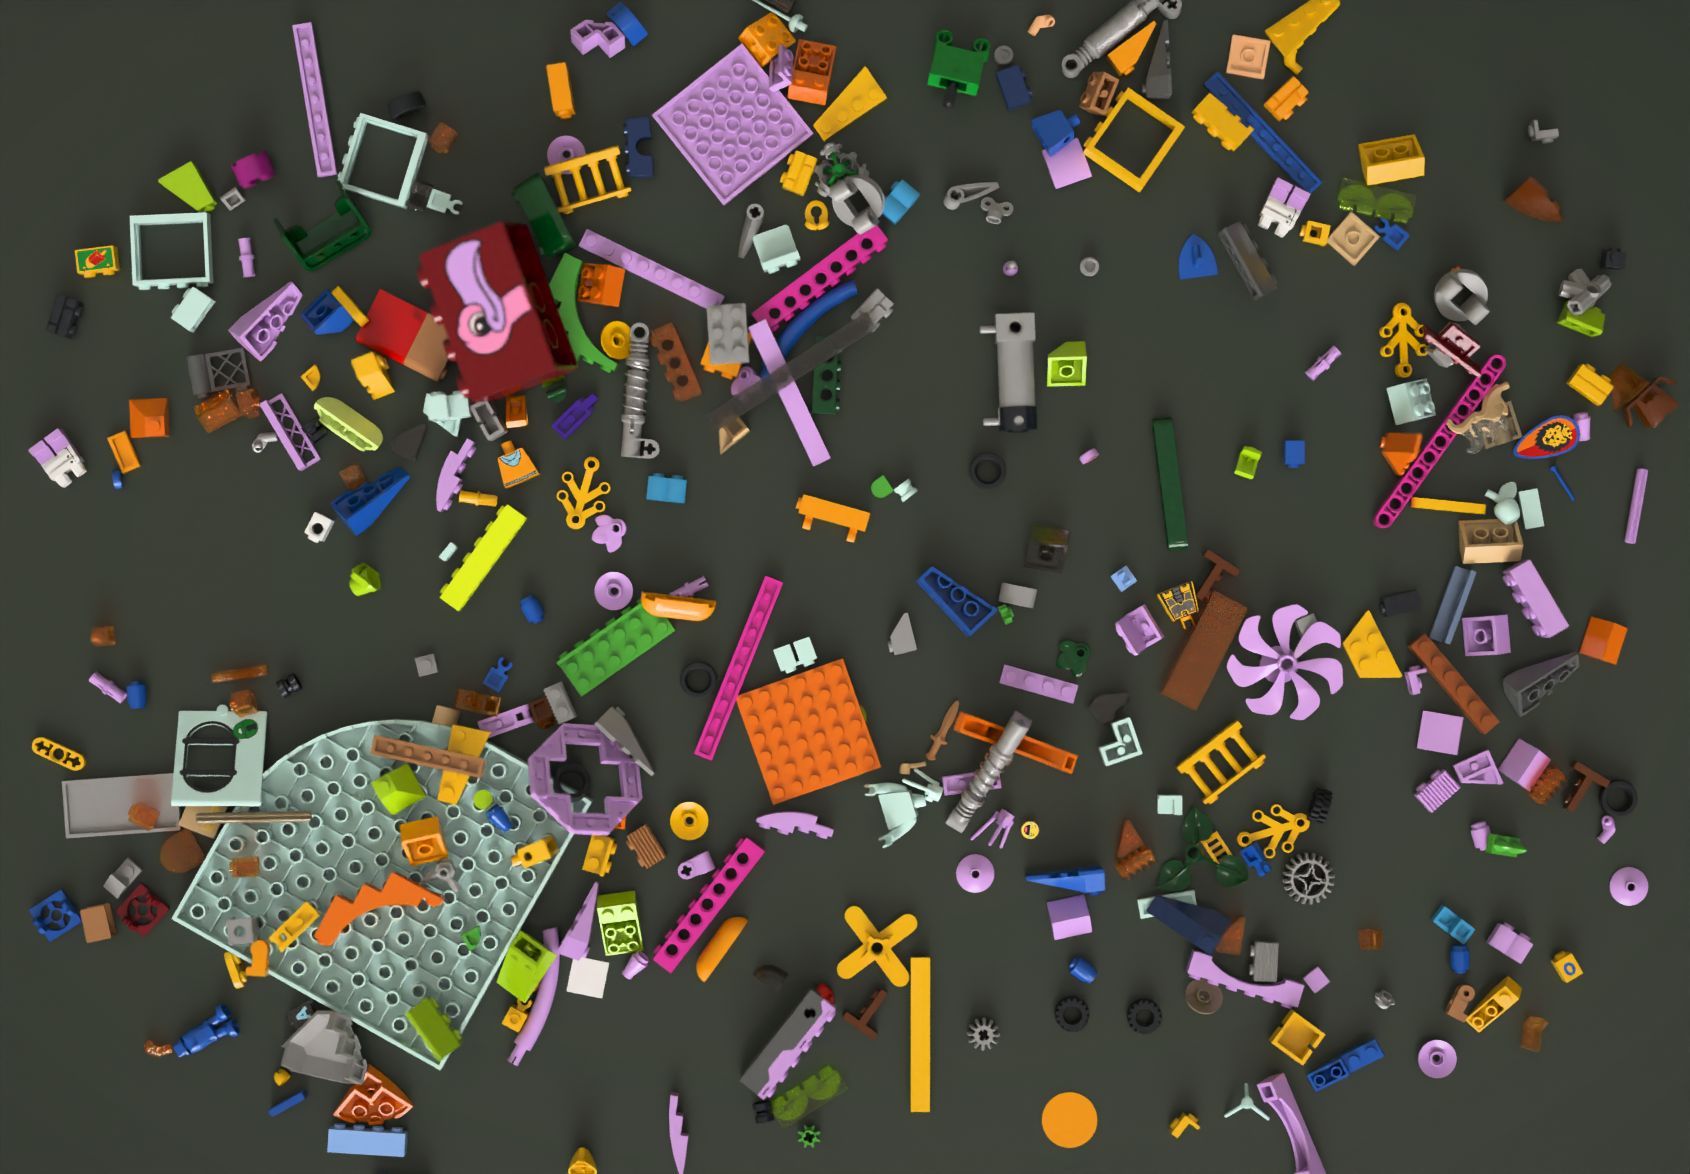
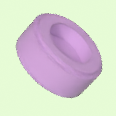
[1079,448,1099,465]

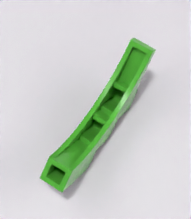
[549,253,619,373]

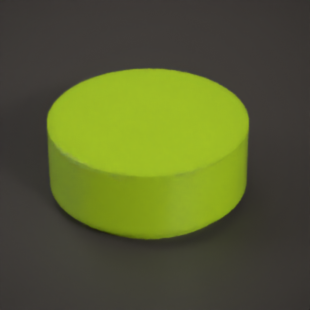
[473,789,493,809]

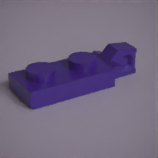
[552,393,599,440]

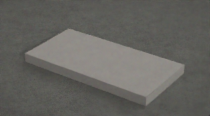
[62,773,182,838]

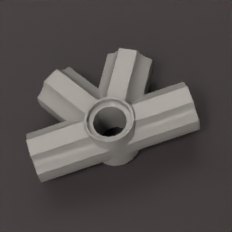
[1559,269,1612,315]

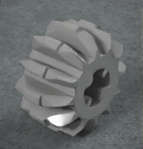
[967,1017,1000,1051]

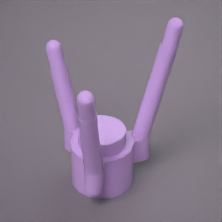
[970,809,1014,848]

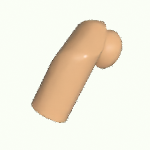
[1027,15,1055,36]

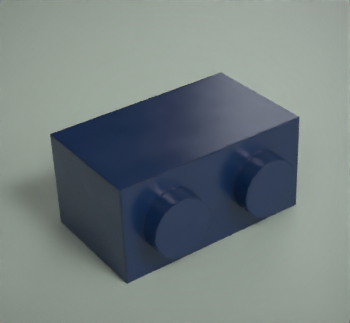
[995,65,1033,111]

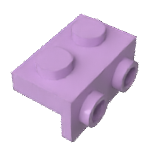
[769,45,794,92]

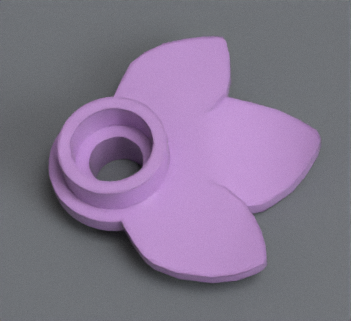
[731,366,763,404]
[592,515,627,553]

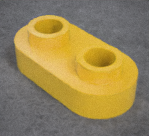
[224,951,247,989]

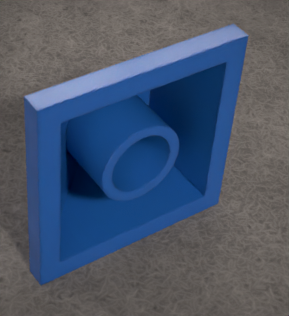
[300,289,354,335]

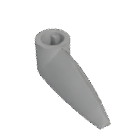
[943,182,999,210]
[738,203,764,259]

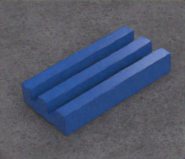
[268,1089,308,1117]

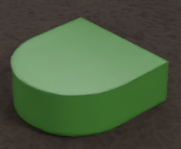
[871,475,894,498]

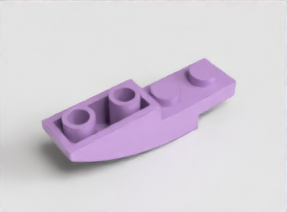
[436,438,476,512]
[756,811,834,839]

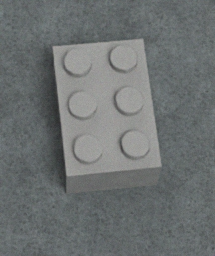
[707,303,750,365]

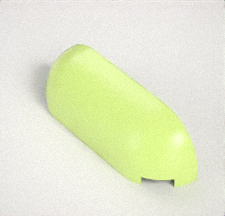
[314,397,383,451]

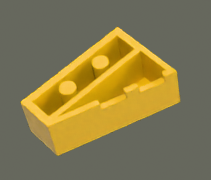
[1192,93,1254,152]

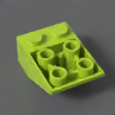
[597,891,644,956]
[496,930,557,1003]

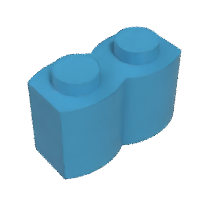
[882,179,920,225]
[646,473,687,504]

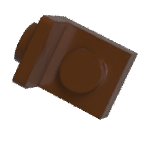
[529,696,558,729]

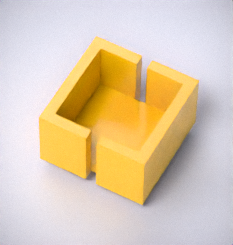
[1269,1009,1326,1065]

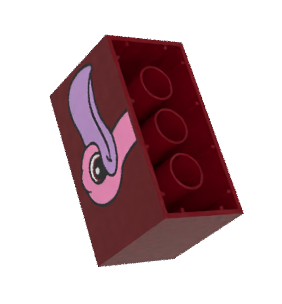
[417,221,579,402]

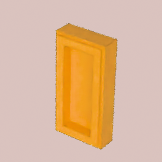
[107,431,141,473]

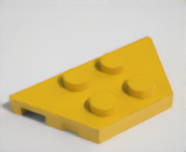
[1342,610,1402,678]

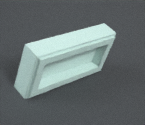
[1517,488,1544,530]

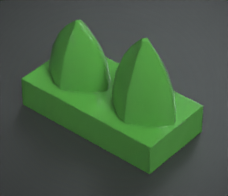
[1485,833,1527,857]

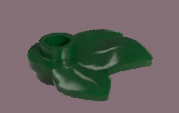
[1056,640,1091,677]

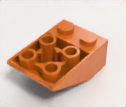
[788,39,837,105]

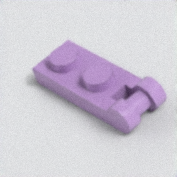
[477,704,535,738]

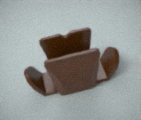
[1622,376,1679,429]

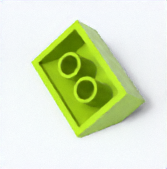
[405,995,463,1061]

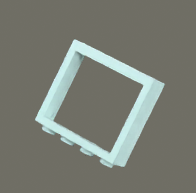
[337,113,429,209]
[130,212,214,290]

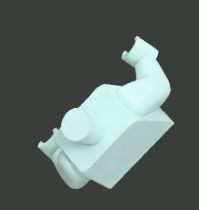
[864,782,926,848]

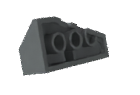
[1141,20,1172,101]

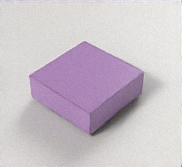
[1302,966,1330,993]

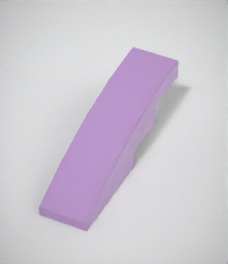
[669,1092,689,1174]

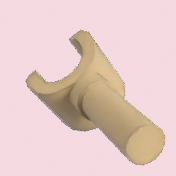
[899,761,926,774]

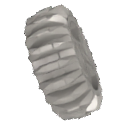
[1282,852,1335,905]

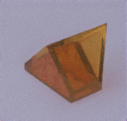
[1609,364,1649,412]

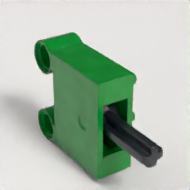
[927,30,990,110]

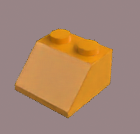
[400,816,449,866]

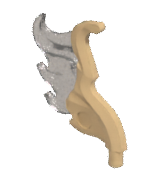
[1446,382,1510,453]

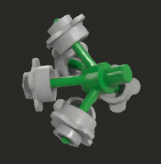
[814,142,869,198]

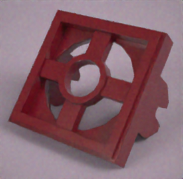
[115,883,171,937]

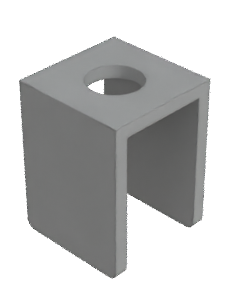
[226,914,260,945]

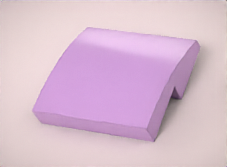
[1042,138,1092,189]
[1417,711,1464,755]

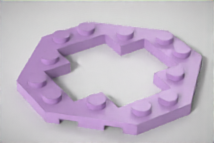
[528,723,643,835]

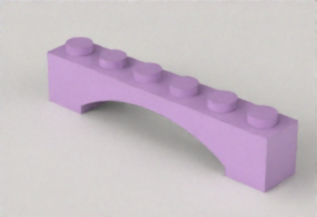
[1185,949,1305,1009]
[1257,1073,1326,1174]

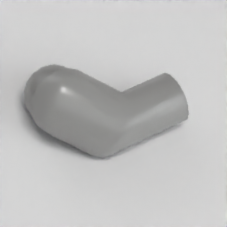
[252,432,278,453]

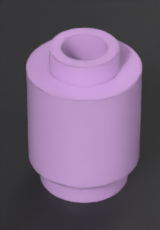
[1470,821,1491,851]

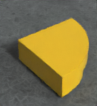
[300,364,321,391]

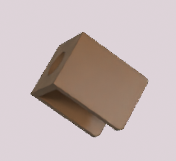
[80,903,117,943]

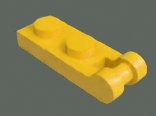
[269,901,321,952]

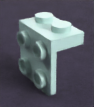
[753,225,800,274]

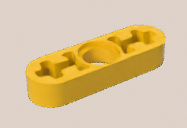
[331,285,370,327]
[32,737,86,771]

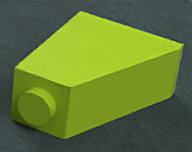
[158,161,218,213]

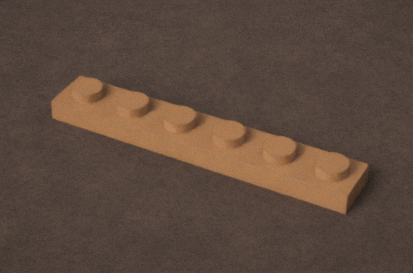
[370,735,486,778]

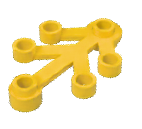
[1379,303,1427,378]
[557,457,611,529]
[1237,804,1310,858]

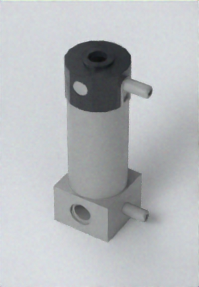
[980,313,1037,433]

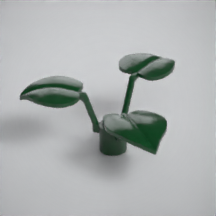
[1157,807,1248,892]

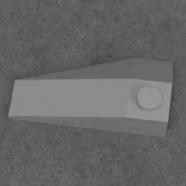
[594,706,655,776]

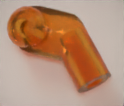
[144,1040,173,1057]

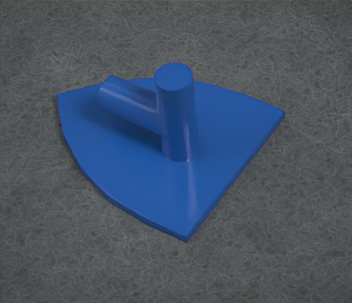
[1178,233,1218,280]

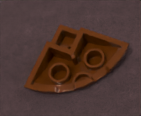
[1504,176,1564,223]

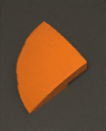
[333,1064,414,1125]

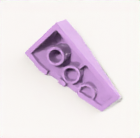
[228,281,303,361]
[557,880,600,961]

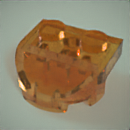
[160,829,206,874]

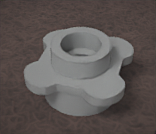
[1375,990,1396,1009]

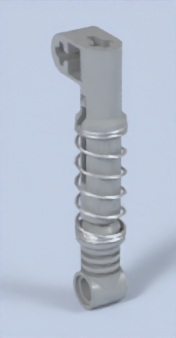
[621,323,660,459]
[945,710,1032,833]

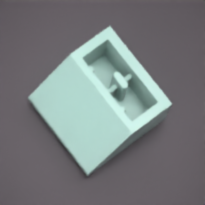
[1387,378,1436,425]

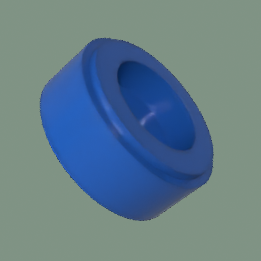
[112,469,123,489]

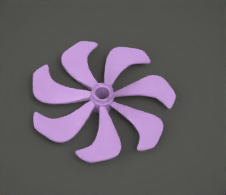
[1227,604,1343,720]

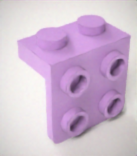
[1115,604,1164,656]

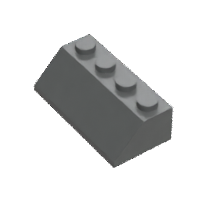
[1218,221,1277,301]

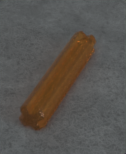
[211,665,268,683]

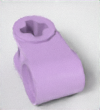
[678,851,716,879]

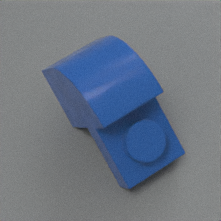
[606,1,648,46]

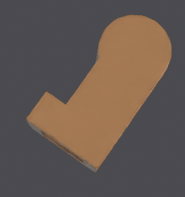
[1444,984,1475,1023]

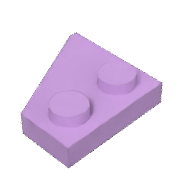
[1452,749,1503,785]

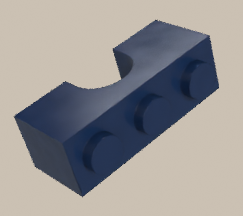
[623,117,654,179]

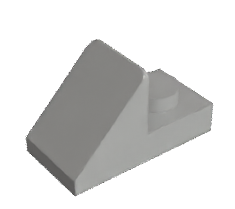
[103,857,143,899]

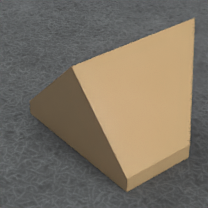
[717,408,750,455]

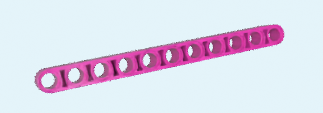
[1373,355,1506,528]

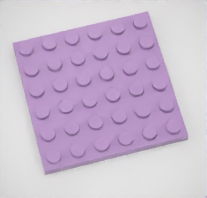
[652,44,814,206]

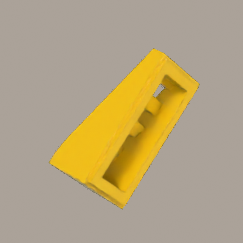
[1201,831,1232,868]

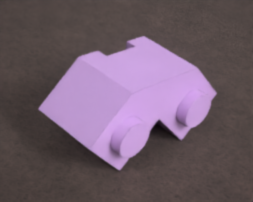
[570,20,625,58]

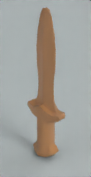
[926,701,959,761]

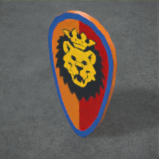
[1513,415,1580,459]

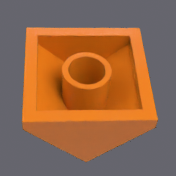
[1579,616,1628,665]

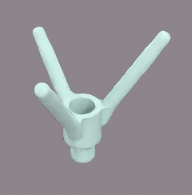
[1224,1083,1270,1120]

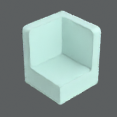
[1157,794,1182,815]

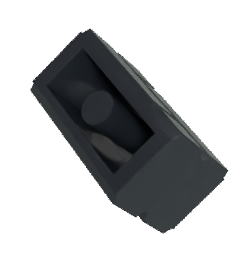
[45,294,84,339]

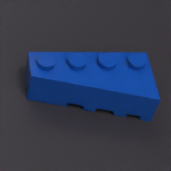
[916,566,998,637]

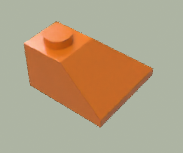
[129,398,170,438]

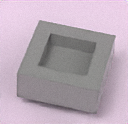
[415,654,439,677]

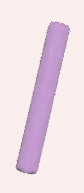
[1624,468,1648,544]

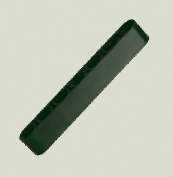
[1152,417,1188,551]

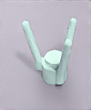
[902,768,944,802]

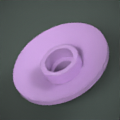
[547,136,586,174]
[595,572,633,610]
[956,854,994,893]
[1609,867,1648,905]
[1418,1040,1457,1078]

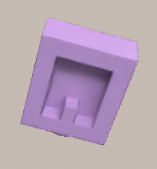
[1404,665,1427,695]

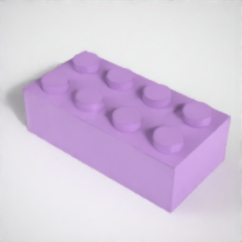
[1502,559,1569,638]

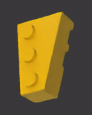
[351,352,395,400]

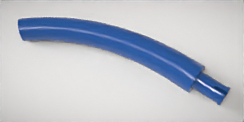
[759,280,858,389]

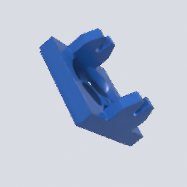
[29,889,82,942]

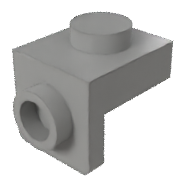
[1528,120,1559,144]

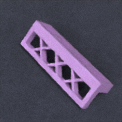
[259,393,321,471]

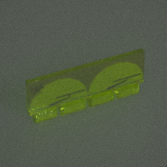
[1337,178,1417,224]
[771,1065,849,1129]

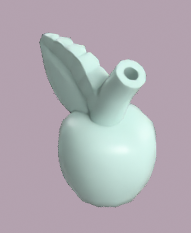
[1485,482,1520,524]

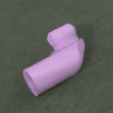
[1597,815,1616,844]

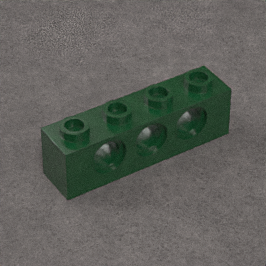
[812,336,842,415]

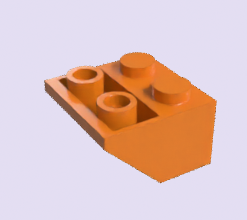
[577,263,625,307]

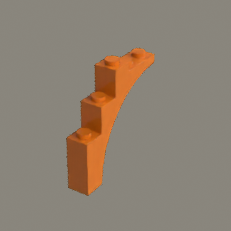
[953,712,1078,774]

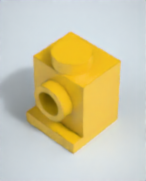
[1300,220,1331,246]

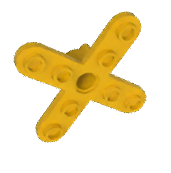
[837,906,917,987]

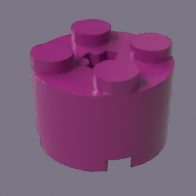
[231,150,276,188]

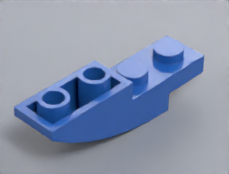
[1307,1038,1385,1092]

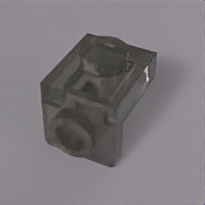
[406,179,434,212]

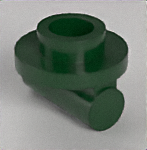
[546,383,566,402]

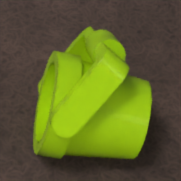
[349,563,381,596]

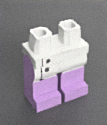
[1258,178,1311,238]
[28,428,87,488]

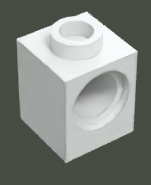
[304,512,335,543]

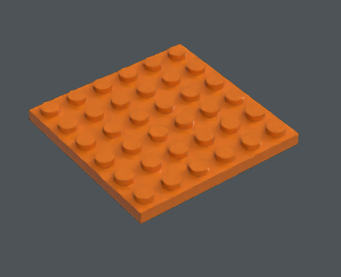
[736,658,882,805]

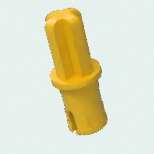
[459,490,498,507]

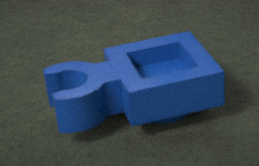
[1374,218,1410,251]
[482,657,513,693]

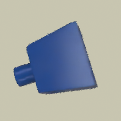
[1031,110,1080,157]

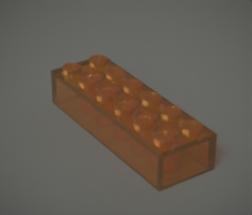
[1160,591,1249,711]

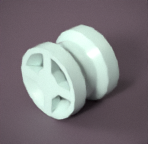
[894,478,918,502]

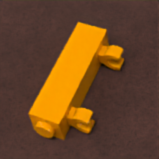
[796,494,870,543]

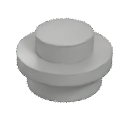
[1080,257,1099,276]

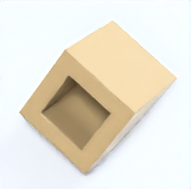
[432,705,461,727]

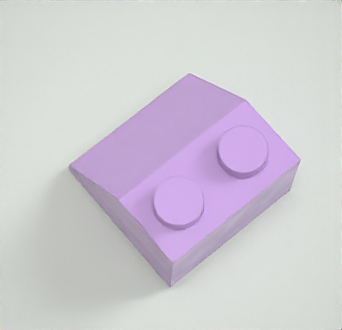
[1462,614,1511,656]

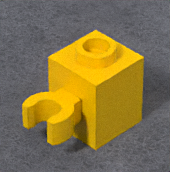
[502,999,533,1033]

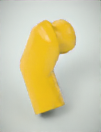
[1284,49,1303,75]

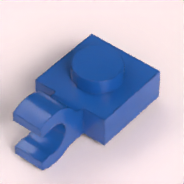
[1239,842,1272,877]

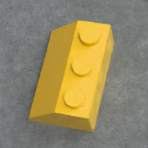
[1358,134,1424,185]

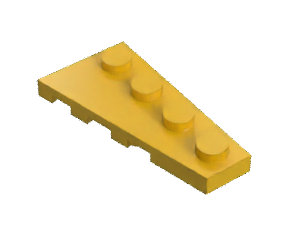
[1265,0,1340,61]
[813,66,887,142]

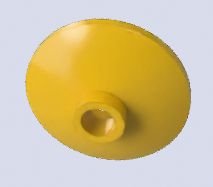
[601,321,632,359]
[670,802,709,840]

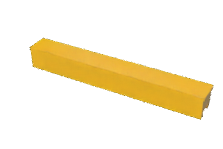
[910,957,930,1112]

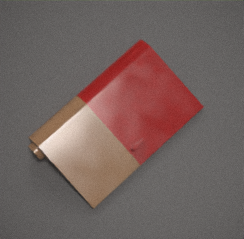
[355,289,449,382]

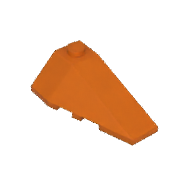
[1380,433,1422,476]

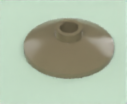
[1185,978,1223,1014]

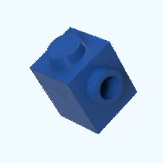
[1283,441,1305,468]

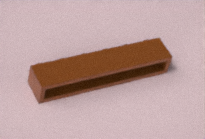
[1407,633,1499,734]

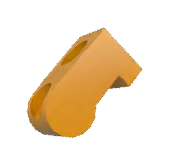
[246,939,270,977]

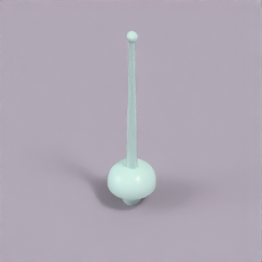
[752,0,808,33]

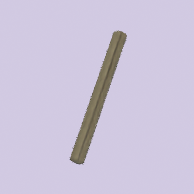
[196,811,312,824]

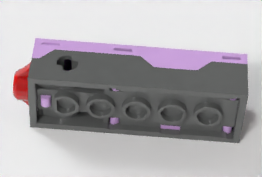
[739,984,836,1100]

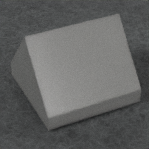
[219,186,246,211]

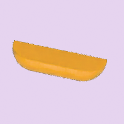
[641,591,716,621]
[696,916,748,982]

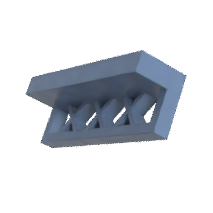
[1428,566,1477,644]

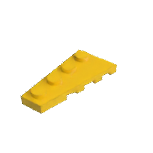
[437,724,491,804]

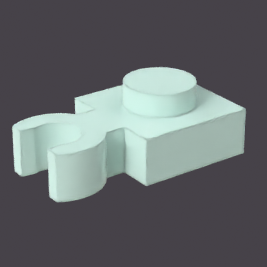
[427,189,463,215]

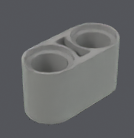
[998,582,1037,609]

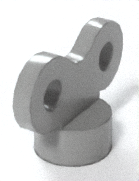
[980,197,1013,224]

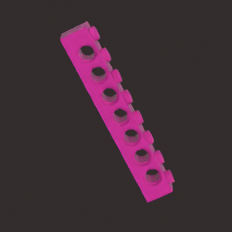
[751,225,888,333]
[653,836,765,973]

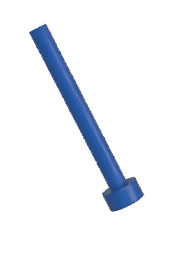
[1549,464,1575,501]

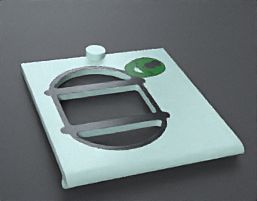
[171,704,268,806]

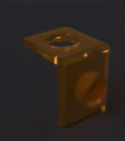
[1520,1016,1549,1052]

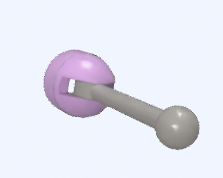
[1003,261,1018,277]

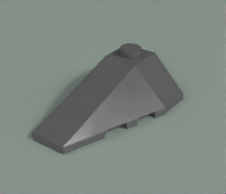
[1503,652,1579,718]

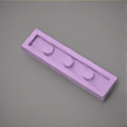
[999,664,1078,704]

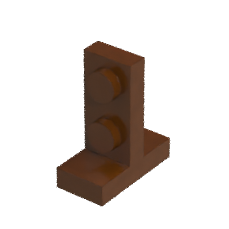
[1195,549,1240,600]
[1562,760,1611,813]
[842,987,888,1040]

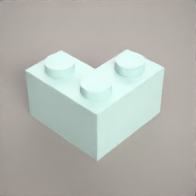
[426,390,472,422]
[1098,717,1143,766]

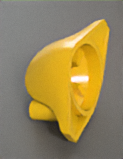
[568,1147,597,1174]

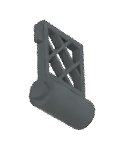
[186,348,251,399]

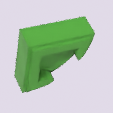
[461,925,481,951]

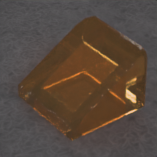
[339,464,366,490]
[1358,929,1383,950]

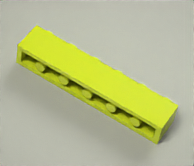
[440,504,527,611]

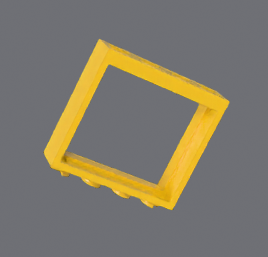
[1083,87,1185,193]

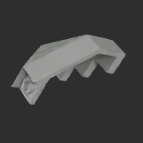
[281,1010,368,1084]

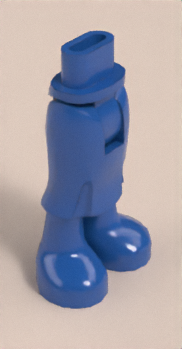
[172,1003,241,1058]

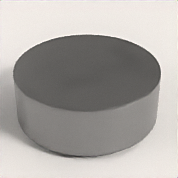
[994,45,1013,66]

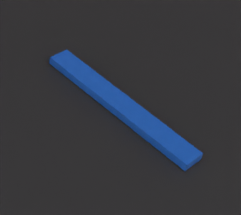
[1203,71,1323,194]

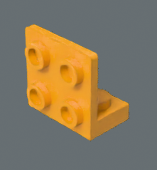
[738,12,796,68]

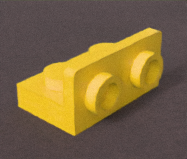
[582,834,617,877]

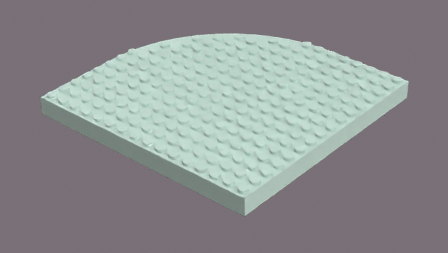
[172,719,593,1070]

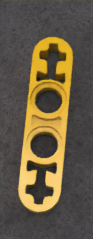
[1411,497,1486,515]

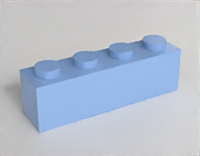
[327,1123,408,1157]

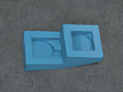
[1430,905,1475,945]

